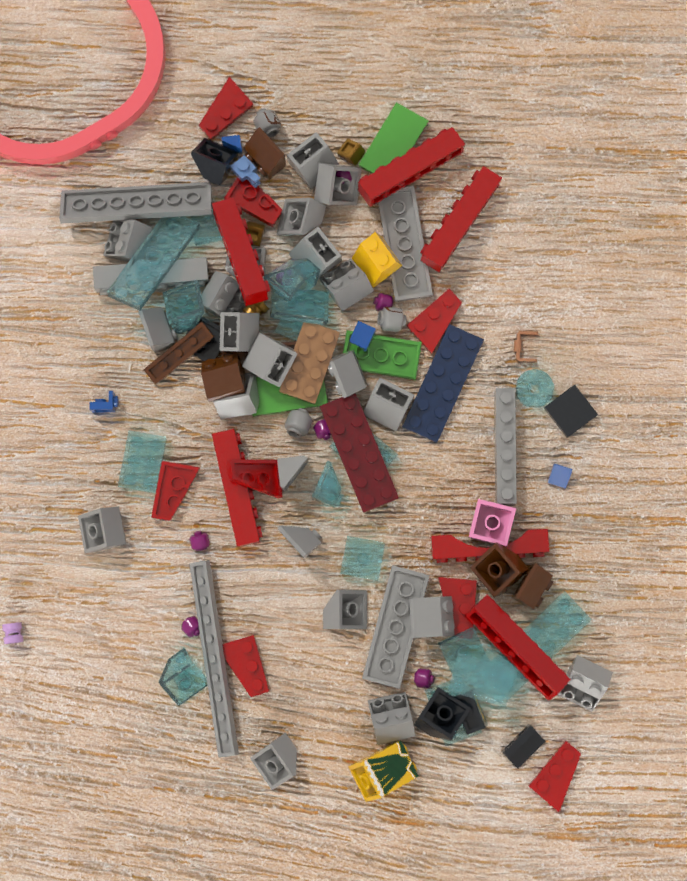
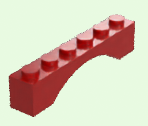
[430,529,549,563]

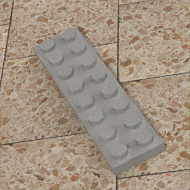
[59,182,212,224]

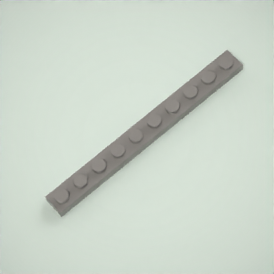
[190,560,239,758]

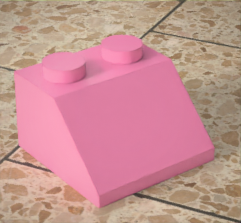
[469,499,516,546]

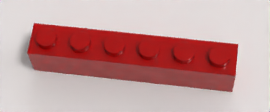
[358,127,465,207]
[420,166,502,273]
[212,197,270,306]
[212,429,263,547]
[465,594,571,701]

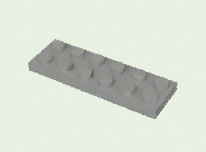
[378,186,433,302]
[362,565,430,689]

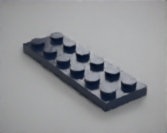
[402,324,484,443]

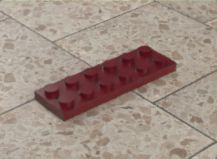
[320,393,399,513]

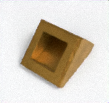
[337,138,365,166]
[246,221,265,247]

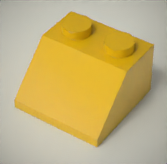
[351,232,403,288]

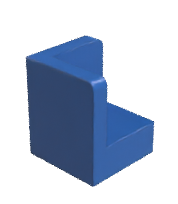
[349,321,376,352]

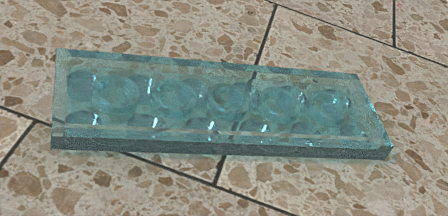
[107,216,201,311]
[480,591,592,701]

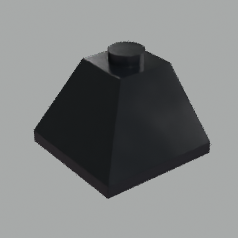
[191,138,239,185]
[414,687,471,741]

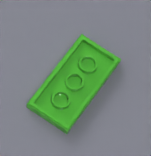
[359,102,429,174]
[343,330,422,380]
[252,377,328,417]

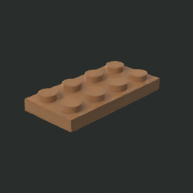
[279,319,340,405]

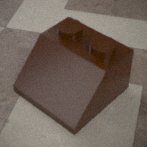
[244,127,286,180]
[201,352,245,402]
[470,542,530,598]
[512,563,554,610]

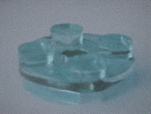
[516,369,554,408]

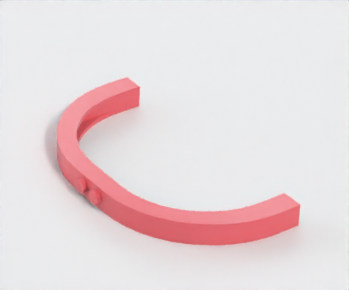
[0,0,166,165]

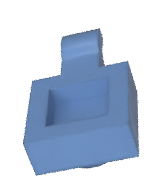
[230,155,261,188]

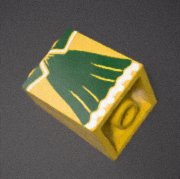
[348,741,419,802]

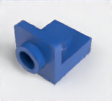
[89,391,119,413]

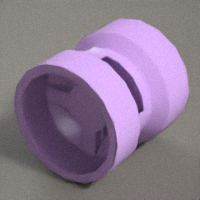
[2,622,24,644]

